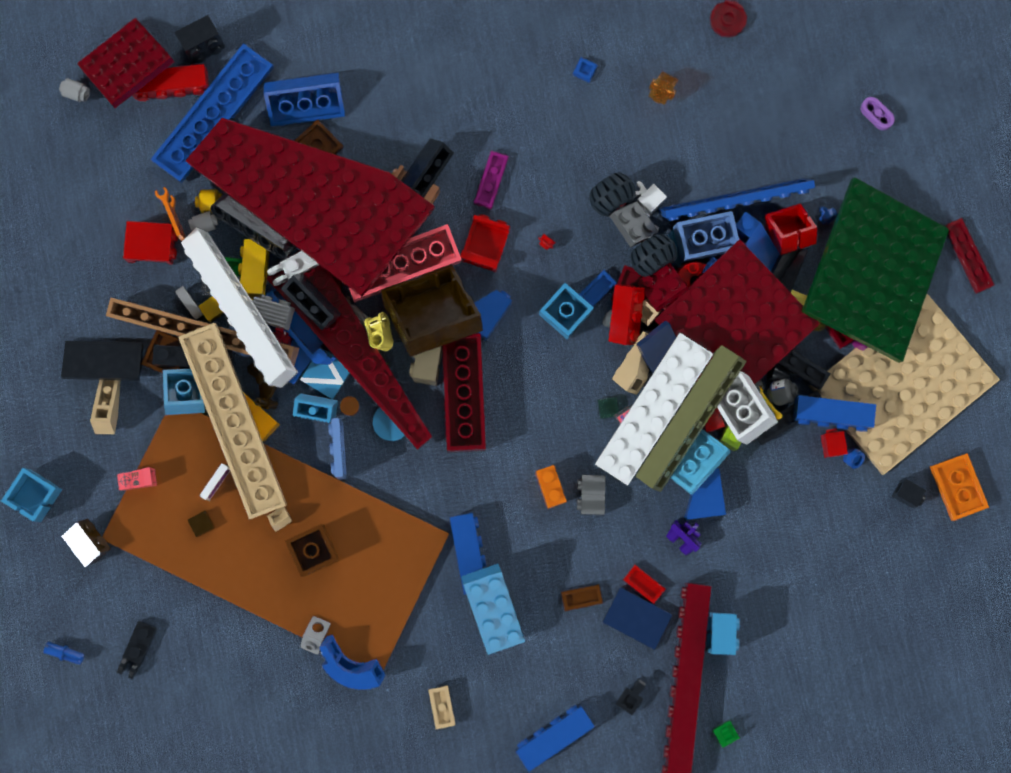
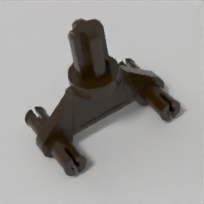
[247,363,296,409]

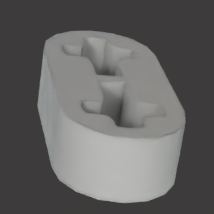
[175,286,204,320]

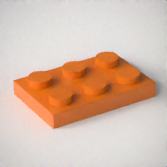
[930,453,989,521]

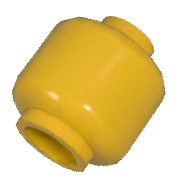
[195,189,223,214]

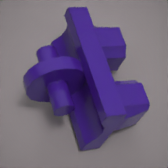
[666,519,701,556]

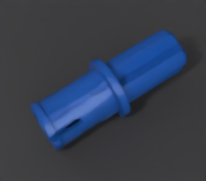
[43,641,85,665]

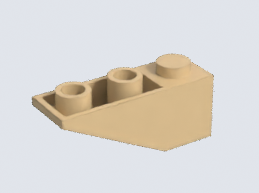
[612,331,649,395]

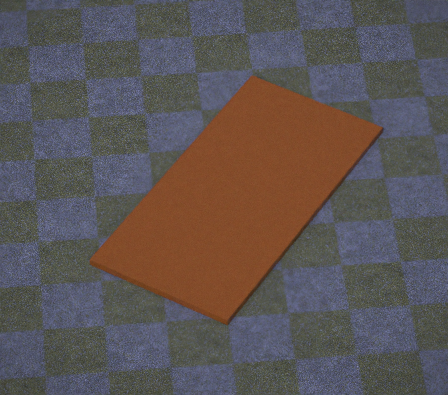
[102,413,449,670]

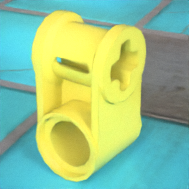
[364,312,393,351]

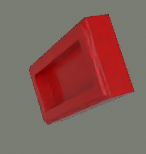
[623,564,665,604]

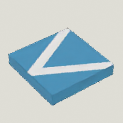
[300,347,350,400]

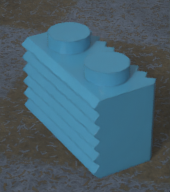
[293,393,338,423]

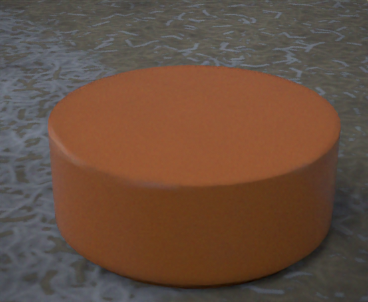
[340,396,360,416]

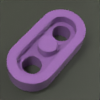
[860,97,894,130]

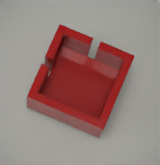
[765,203,817,255]

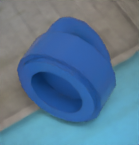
[819,207,838,225]
[843,448,865,469]

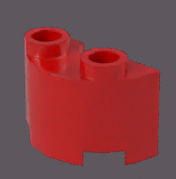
[676,261,706,287]

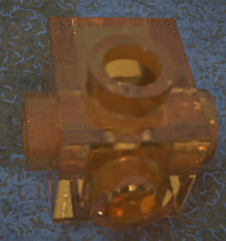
[649,71,679,105]

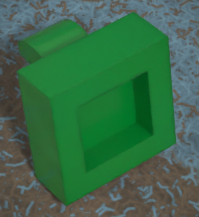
[712,720,740,748]

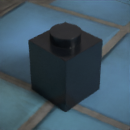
[892,479,927,508]

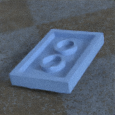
[328,418,347,480]

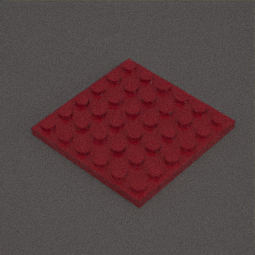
[654,239,820,384]

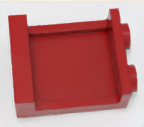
[460,214,510,272]
[123,221,178,265]

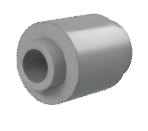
[59,78,90,102]
[188,211,218,232]

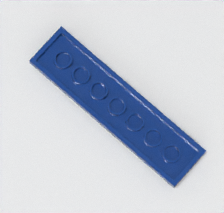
[150,43,274,183]
[658,179,815,221]

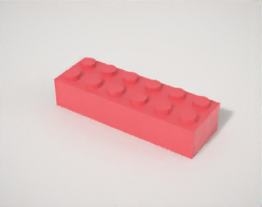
[348,224,462,303]

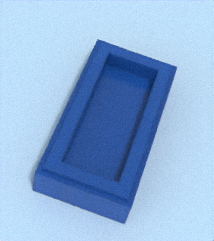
[579,270,617,307]

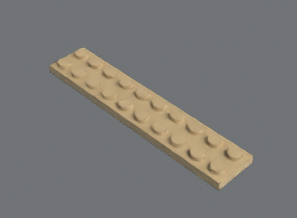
[178,323,287,520]

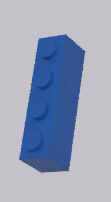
[793,395,876,432]
[450,513,486,595]
[515,704,595,772]

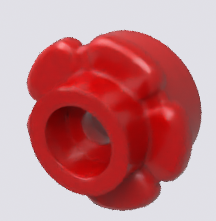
[538,234,556,251]

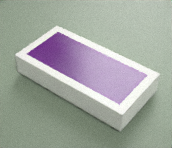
[200,463,230,501]

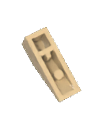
[90,380,120,434]

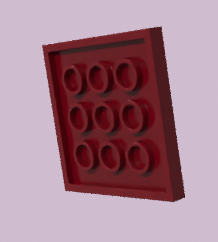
[77,18,174,108]

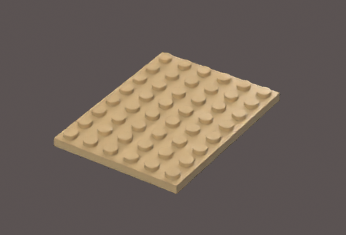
[809,294,1000,475]

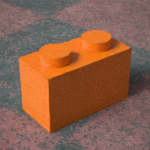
[535,465,567,509]

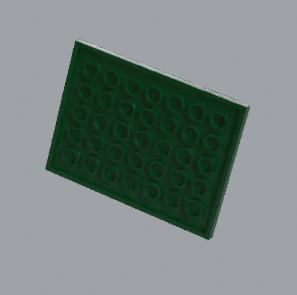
[802,177,949,363]

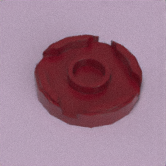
[710,0,747,38]

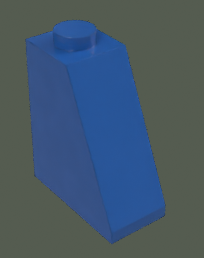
[474,290,512,341]
[684,468,726,520]

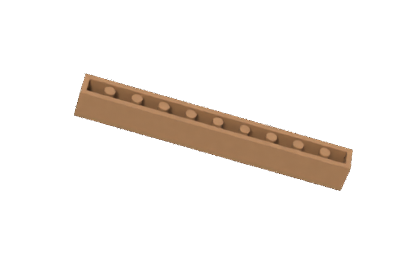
[106,298,299,366]

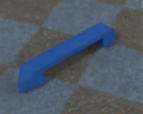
[267,288,336,365]

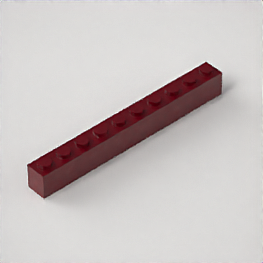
[661,583,711,773]

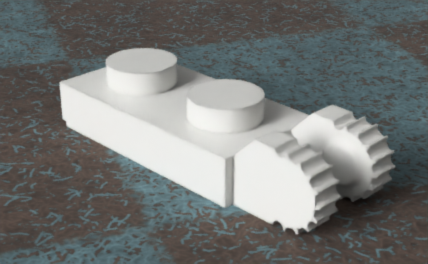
[267,251,319,286]

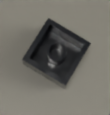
[175,15,226,64]

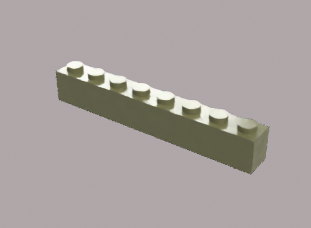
[636,345,747,492]

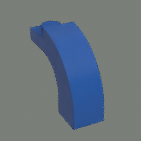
[319,635,385,690]

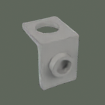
[300,616,331,655]

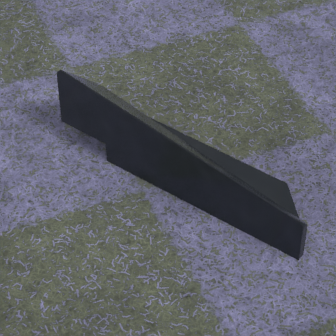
[771,248,807,293]

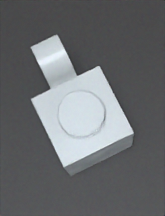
[636,181,667,217]

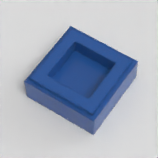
[573,57,598,83]

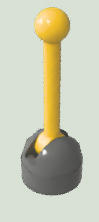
[755,380,782,420]

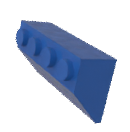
[264,73,345,127]

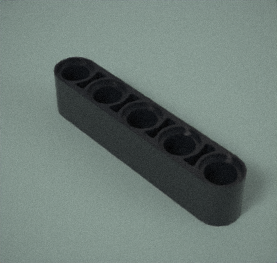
[210,194,297,259]

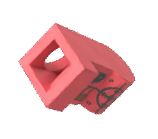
[117,467,157,491]

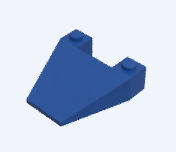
[699,211,780,277]

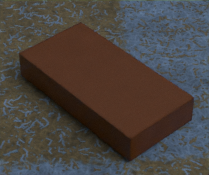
[561,584,603,611]

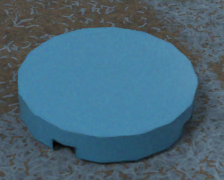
[372,408,405,442]

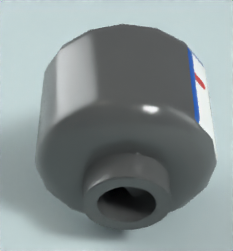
[767,379,798,406]

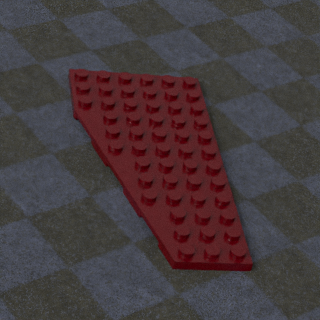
[185,118,435,297]

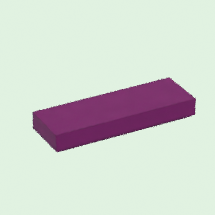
[474,151,509,210]

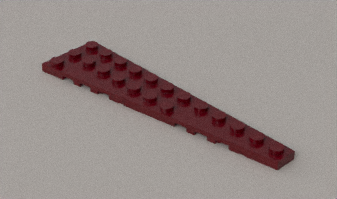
[266,249,432,450]

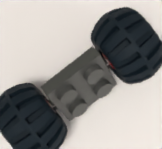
[589,172,677,277]

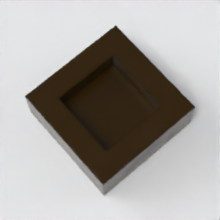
[188,511,215,537]

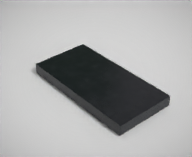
[61,341,143,381]

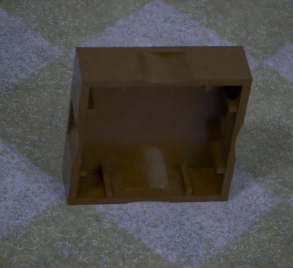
[381,264,483,357]

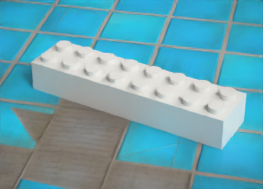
[595,333,713,485]

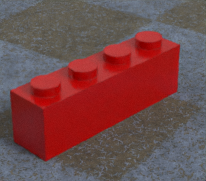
[132,64,209,101]

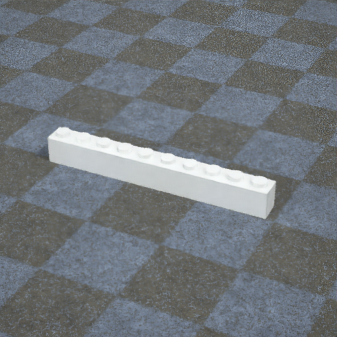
[181,227,298,388]

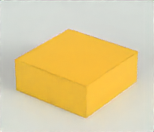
[198,296,224,323]

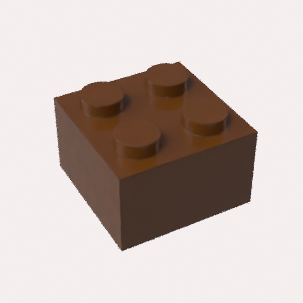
[285,524,339,577]

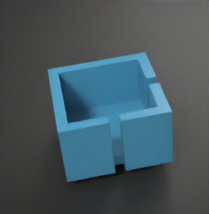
[1,468,63,522]
[706,612,740,655]

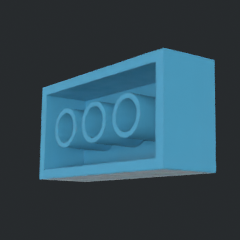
[461,564,525,655]

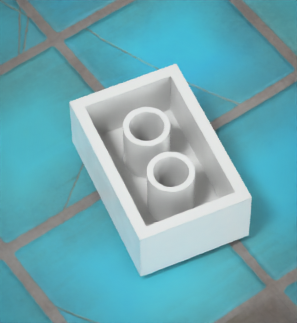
[717,371,778,444]

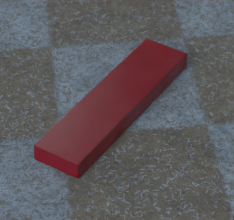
[944,218,995,294]

